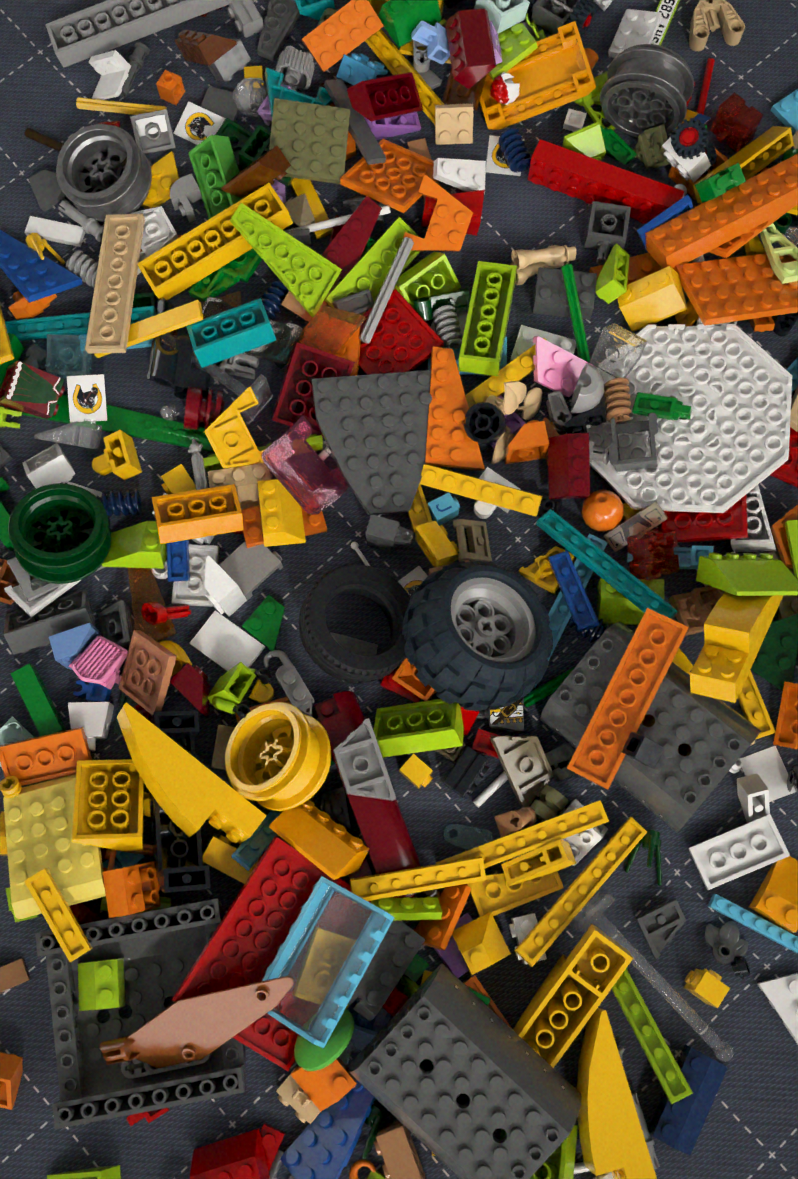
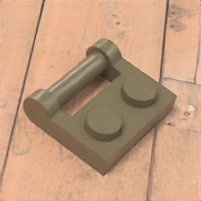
[453,519,492,562]

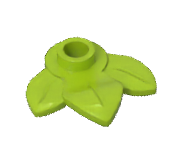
[525,13,547,42]

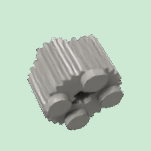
[275,46,315,91]

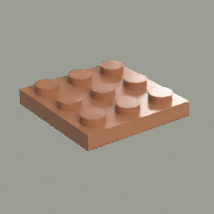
[119,630,177,715]

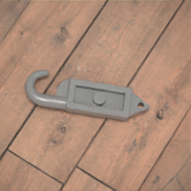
[264,650,314,717]

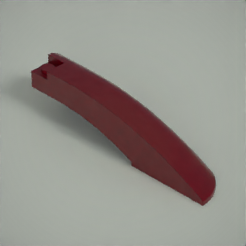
[314,691,421,898]

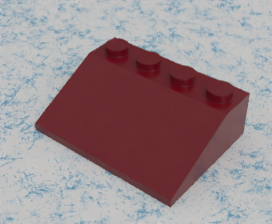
[271,342,355,437]

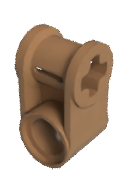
[494,807,536,838]

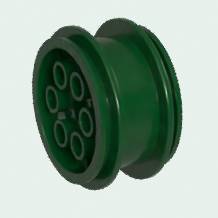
[8,483,111,584]

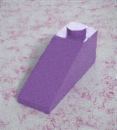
[364,112,421,139]

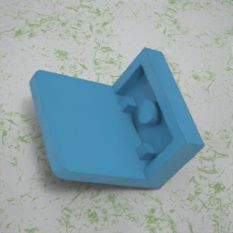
[336,53,388,85]

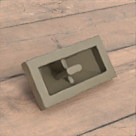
[283,193,315,227]

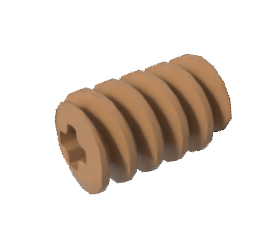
[604,378,632,424]

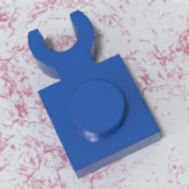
[73,680,112,702]

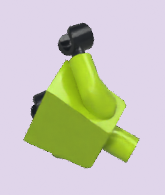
[208,662,272,720]

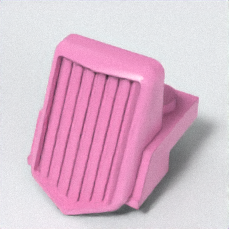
[68,635,128,690]

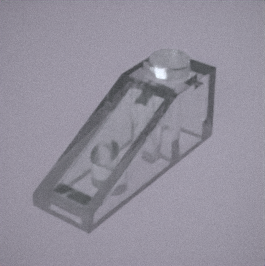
[34,419,102,449]

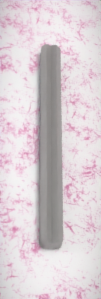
[359,237,414,343]

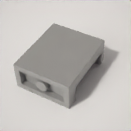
[219,542,283,601]

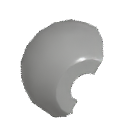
[569,363,604,414]

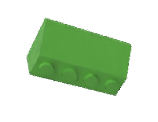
[188,135,242,219]

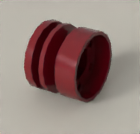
[184,386,225,430]

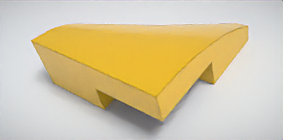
[519,546,575,594]

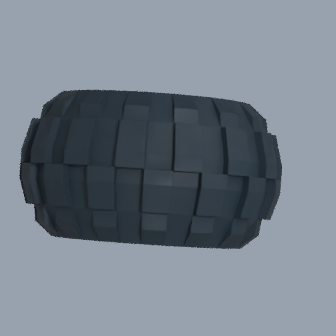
[402,561,553,711]

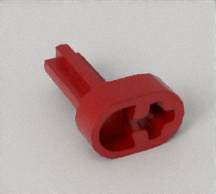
[141,601,191,625]

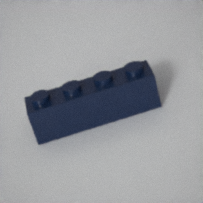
[648,1045,728,1155]

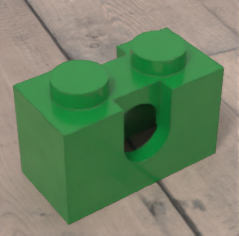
[695,163,746,203]

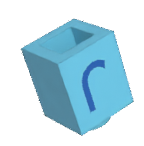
[428,492,460,525]

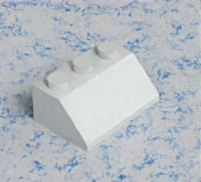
[204,556,247,617]

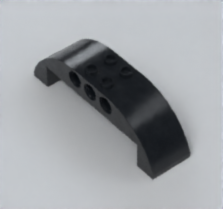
[149,710,211,893]

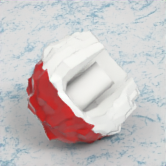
[490,72,520,105]

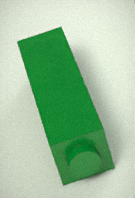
[10,663,66,736]

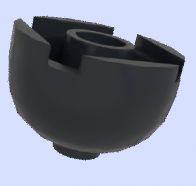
[464,402,506,444]

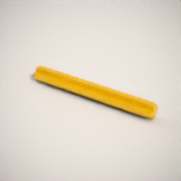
[76,97,166,115]

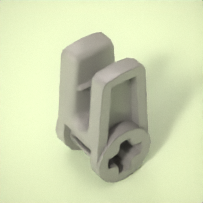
[218,353,259,379]
[546,391,572,434]

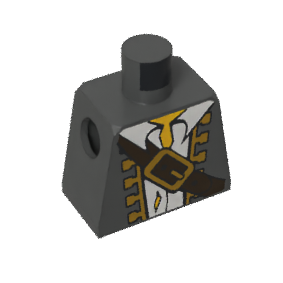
[476,697,524,734]

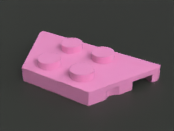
[533,336,596,397]

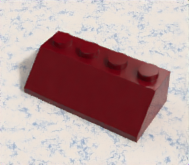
[445,9,496,89]
[347,72,423,122]

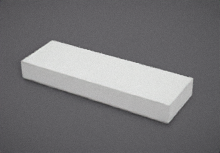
[25,216,85,247]

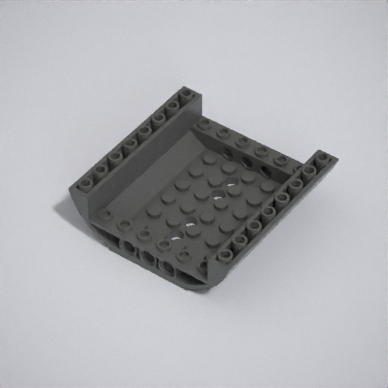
[35,899,246,1129]

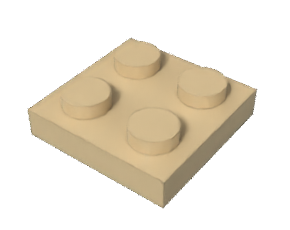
[435,104,473,145]

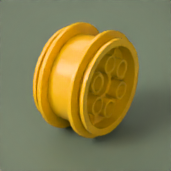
[225,702,331,811]

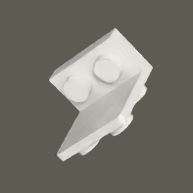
[89,50,131,100]
[562,799,608,866]

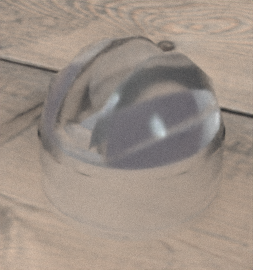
[160,405,176,421]

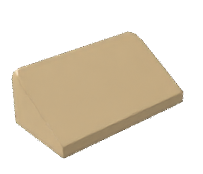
[211,725,235,770]

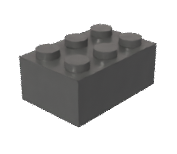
[533,267,597,320]

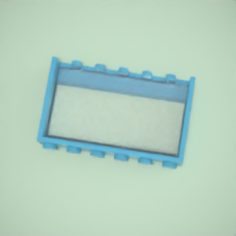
[261,876,395,1048]

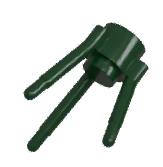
[625,829,662,886]
[362,1105,386,1159]

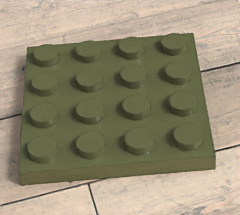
[269,98,350,184]

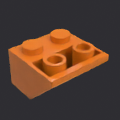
[102,861,161,918]

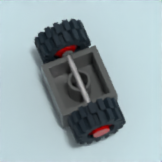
[528,0,598,37]

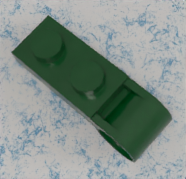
[413,288,470,321]

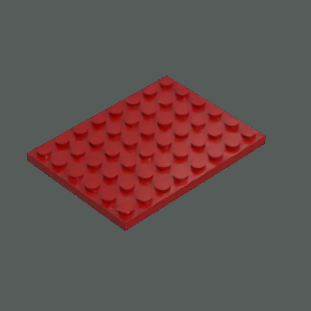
[172,837,372,1071]

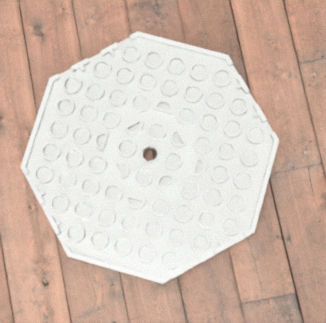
[587,324,792,513]

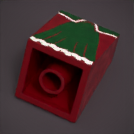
[0,361,65,419]

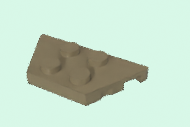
[490,735,554,808]

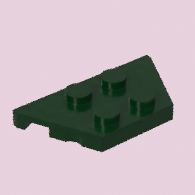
[750,614,798,691]

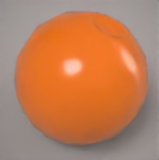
[581,490,624,532]

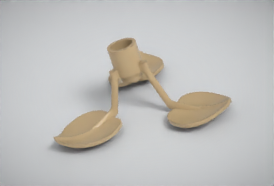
[485,381,542,464]

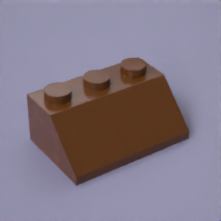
[174,29,237,66]
[221,145,291,199]

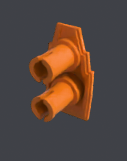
[8,291,57,320]

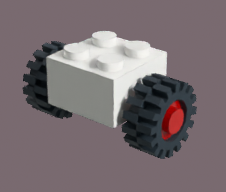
[662,118,717,183]

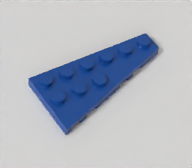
[0,230,83,303]
[280,1081,375,1179]

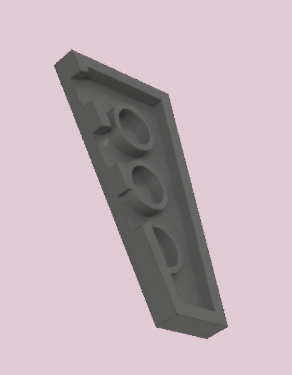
[257,0,300,61]

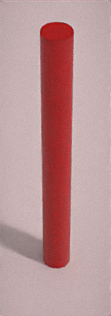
[697,58,715,115]

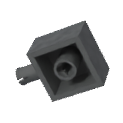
[584,201,631,265]

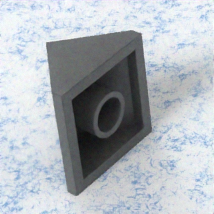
[98,600,134,649]

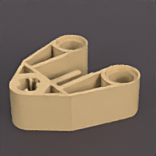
[689,0,745,51]

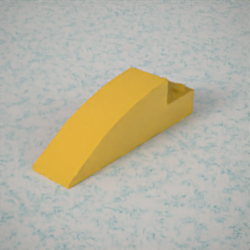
[690,592,784,703]
[117,703,266,844]
[513,924,633,1068]
[577,1008,657,1179]

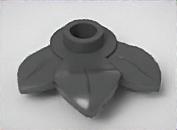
[705,921,749,964]

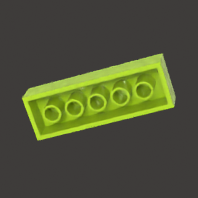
[459,261,517,376]

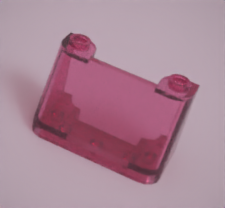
[262,416,349,515]

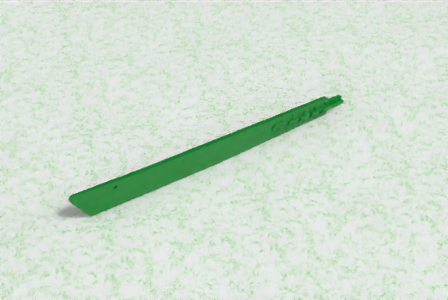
[0,395,213,452]

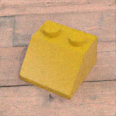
[415,521,459,567]

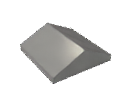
[130,109,176,154]

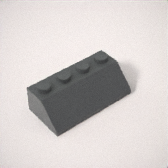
[3,588,95,655]

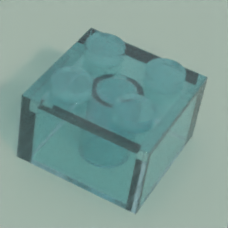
[46,334,92,379]

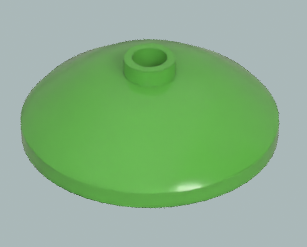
[294,1008,354,1071]

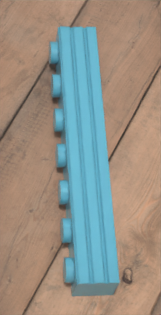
[707,894,798,954]

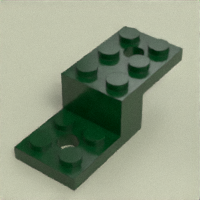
[215,118,294,187]

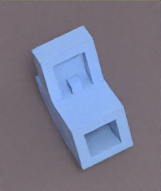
[411,20,450,65]

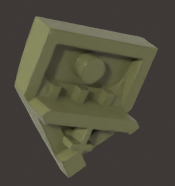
[633,124,670,169]

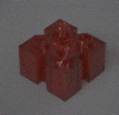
[710,92,763,152]
[627,528,680,581]

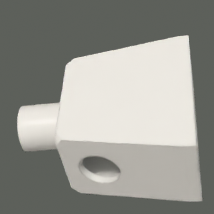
[68,702,114,751]

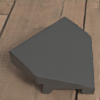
[28,170,66,212]

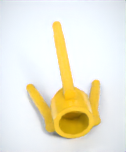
[25,233,65,264]

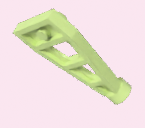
[760,223,798,284]

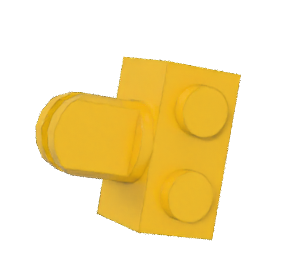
[92,430,142,480]

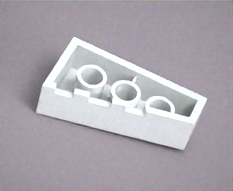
[731,485,776,552]

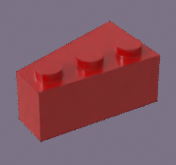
[421,190,485,236]

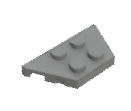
[333,718,396,801]

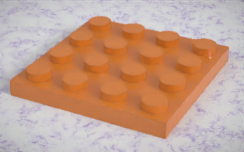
[340,139,437,213]

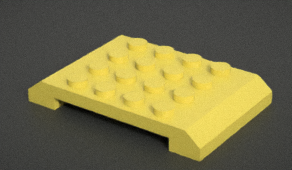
[3,774,106,919]

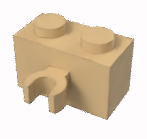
[276,1066,321,1124]

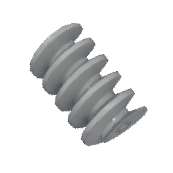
[65,250,98,289]
[432,305,462,349]

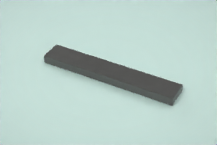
[324,79,386,165]

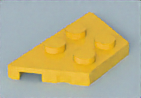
[141,151,179,209]

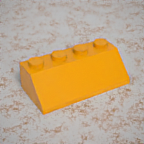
[152,484,244,544]
[269,800,369,880]

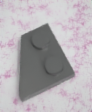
[635,898,686,959]

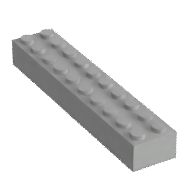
[45,0,232,68]

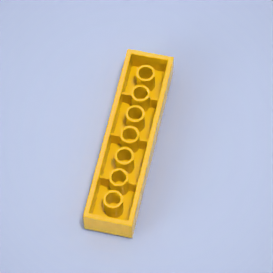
[137,183,293,300]

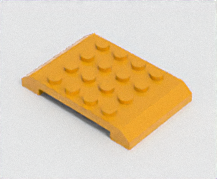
[480,21,596,130]

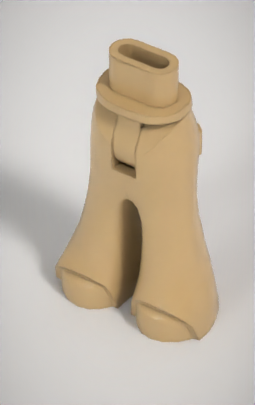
[511,245,576,285]

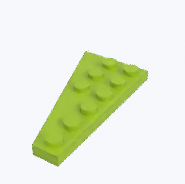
[230,203,342,318]

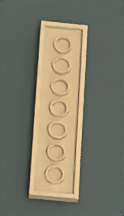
[85,214,145,353]

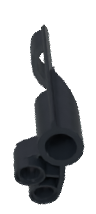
[147,298,211,399]

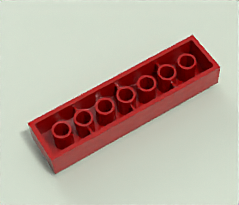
[528,139,685,223]

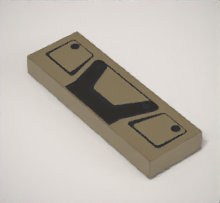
[604,501,668,552]

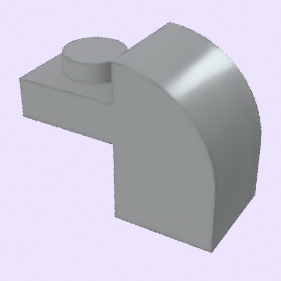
[170,173,202,223]

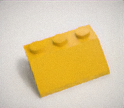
[617,266,687,332]
[257,479,306,547]

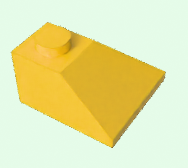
[452,912,511,975]

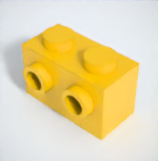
[684,968,730,1008]

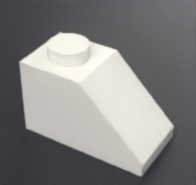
[737,773,770,823]

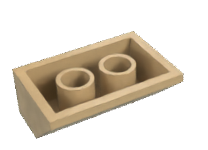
[208,463,272,509]

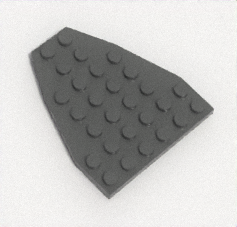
[311,370,432,516]

